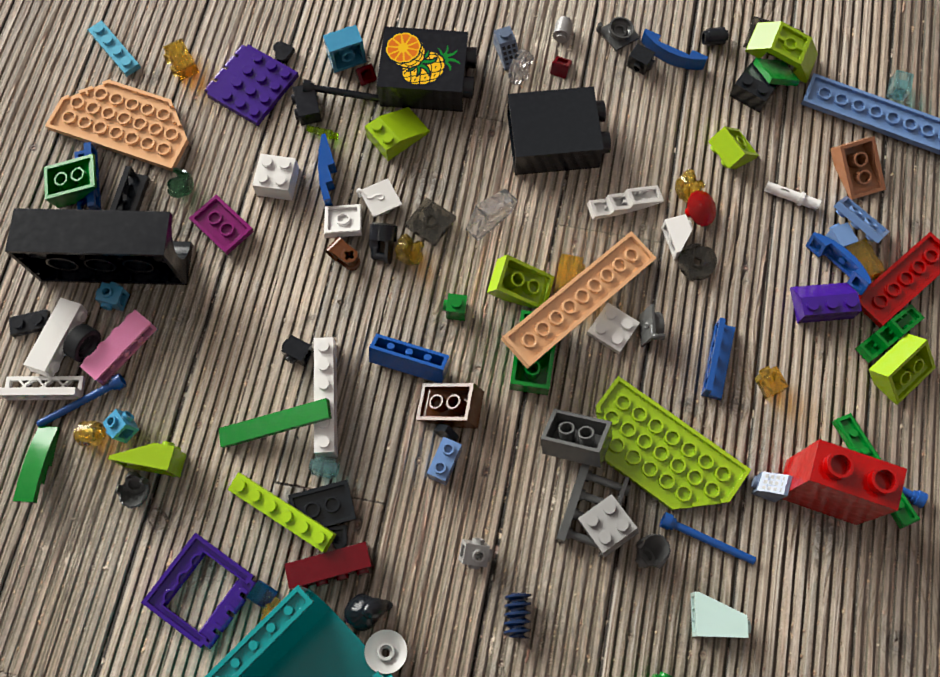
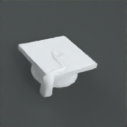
[356,178,402,218]

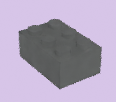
[540,409,612,468]

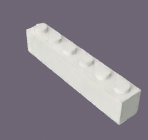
[314,337,338,458]

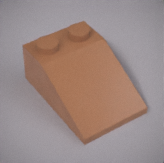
[830,136,886,200]

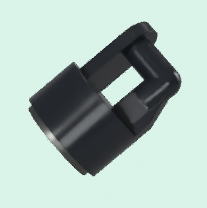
[369,222,398,264]

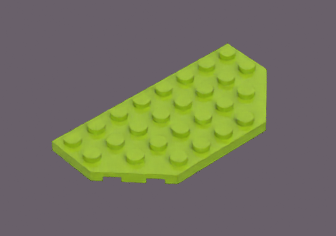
[595,376,751,511]

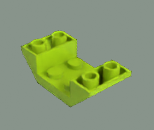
[745,21,818,83]

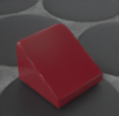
[550,56,573,79]

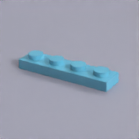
[87,20,141,77]

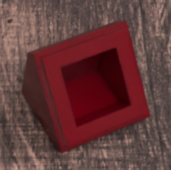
[355,63,377,86]

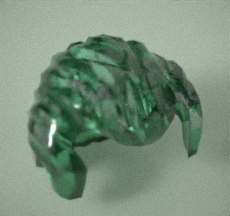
[167,168,194,198]

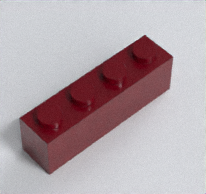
[284,541,374,590]

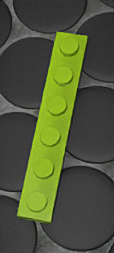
[228,472,336,553]

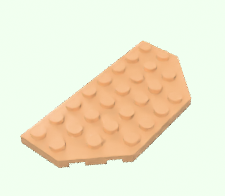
[45,79,189,172]

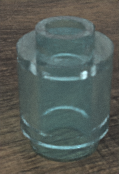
[309,455,340,479]

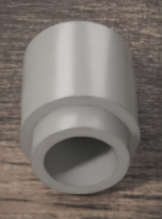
[553,16,573,43]

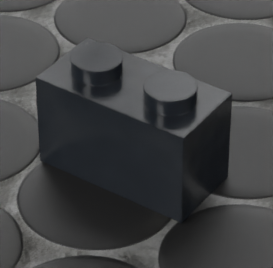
[291,85,322,126]

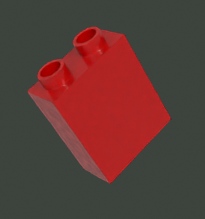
[783,439,907,525]

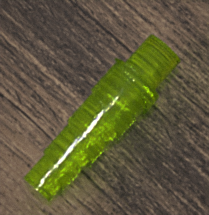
[306,125,339,140]

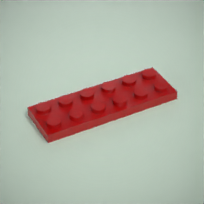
[858,232,940,328]

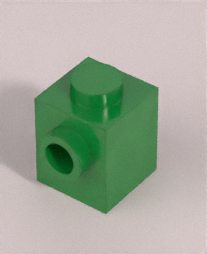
[443,293,468,321]

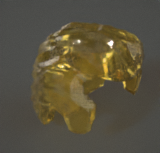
[675,169,706,202]
[395,234,424,266]

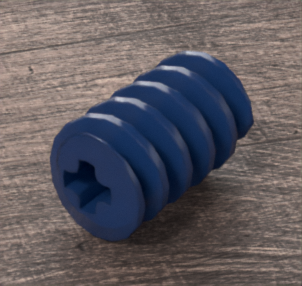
[503,593,532,639]

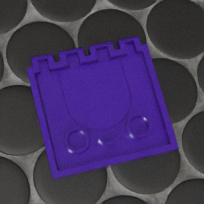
[204,44,299,126]

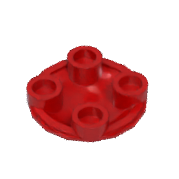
[685,190,716,227]

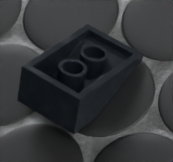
[730,58,779,113]

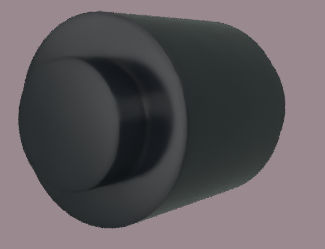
[701,27,729,46]

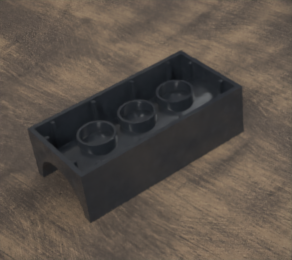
[5,208,193,285]

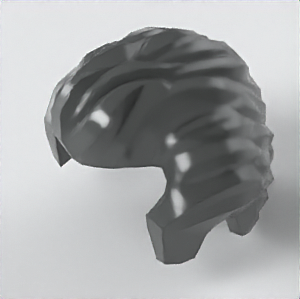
[115,471,151,509]
[635,534,671,569]

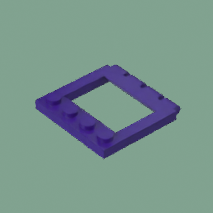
[141,533,258,649]

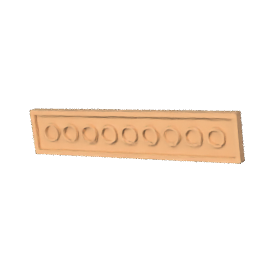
[501,231,656,369]

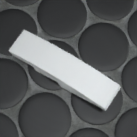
[587,185,664,220]

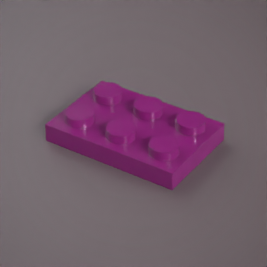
[189,195,254,255]

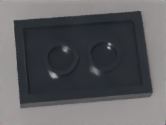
[288,480,357,528]

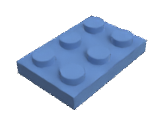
[834,196,890,243]

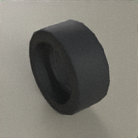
[63,324,101,362]

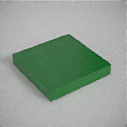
[753,58,800,86]

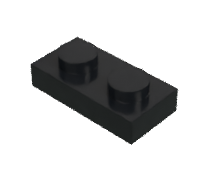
[9,309,50,337]

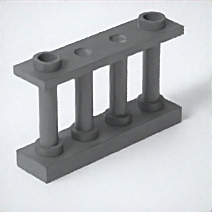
[555,464,631,558]

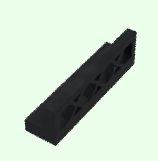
[110,166,150,211]

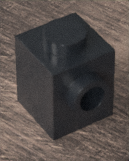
[626,43,656,75]
[281,335,314,367]

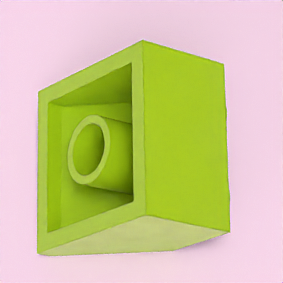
[708,126,759,169]

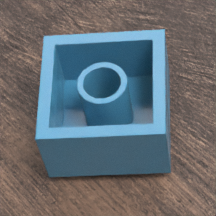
[323,25,367,73]

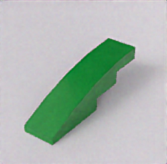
[855,304,925,363]
[13,426,60,503]

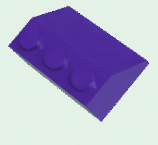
[790,282,862,323]

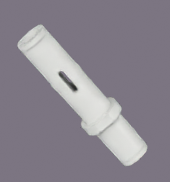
[764,181,821,211]

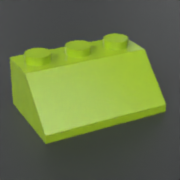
[869,333,936,405]

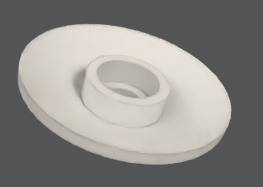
[364,629,407,674]

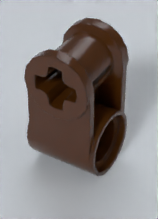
[325,237,361,271]

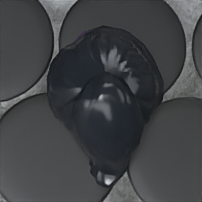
[344,593,393,631]

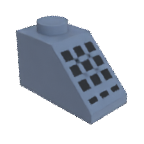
[493,26,521,70]
[751,472,793,502]

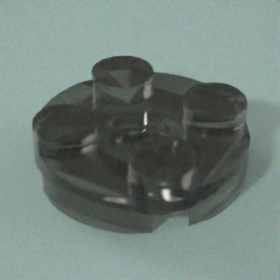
[678,243,717,281]

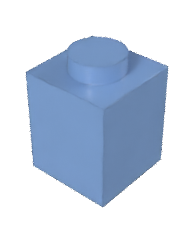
[825,222,859,250]

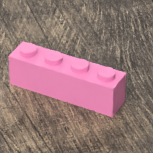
[79,310,157,385]

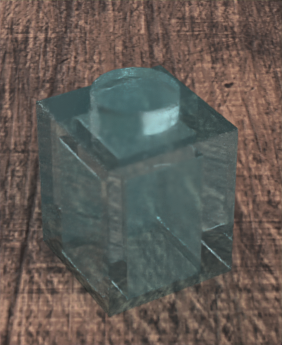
[886,70,914,101]

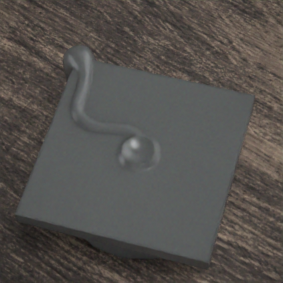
[596,16,640,51]
[639,304,666,347]

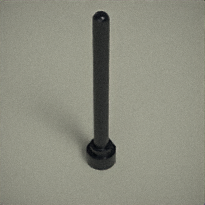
[303,79,379,102]

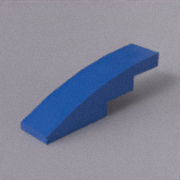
[318,133,337,206]

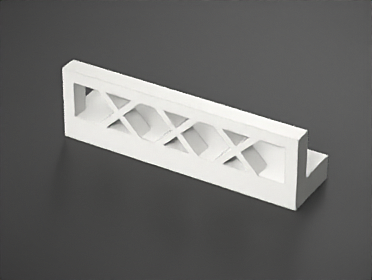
[0,376,85,400]

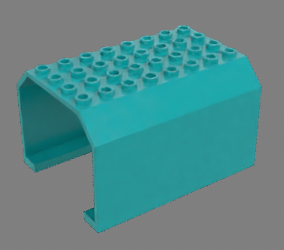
[205,585,393,677]

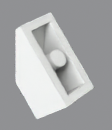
[661,214,693,260]

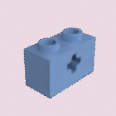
[427,437,462,485]

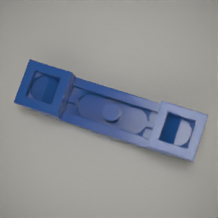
[641,28,708,70]
[805,232,872,295]

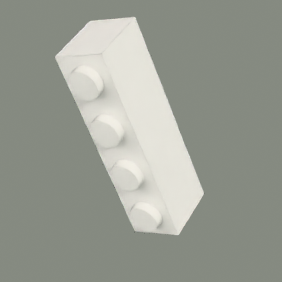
[23,298,88,378]

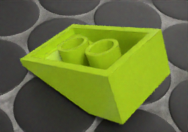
[365,107,430,161]
[487,255,555,309]
[108,441,187,478]

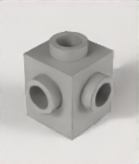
[458,537,492,569]

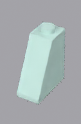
[690,592,751,638]

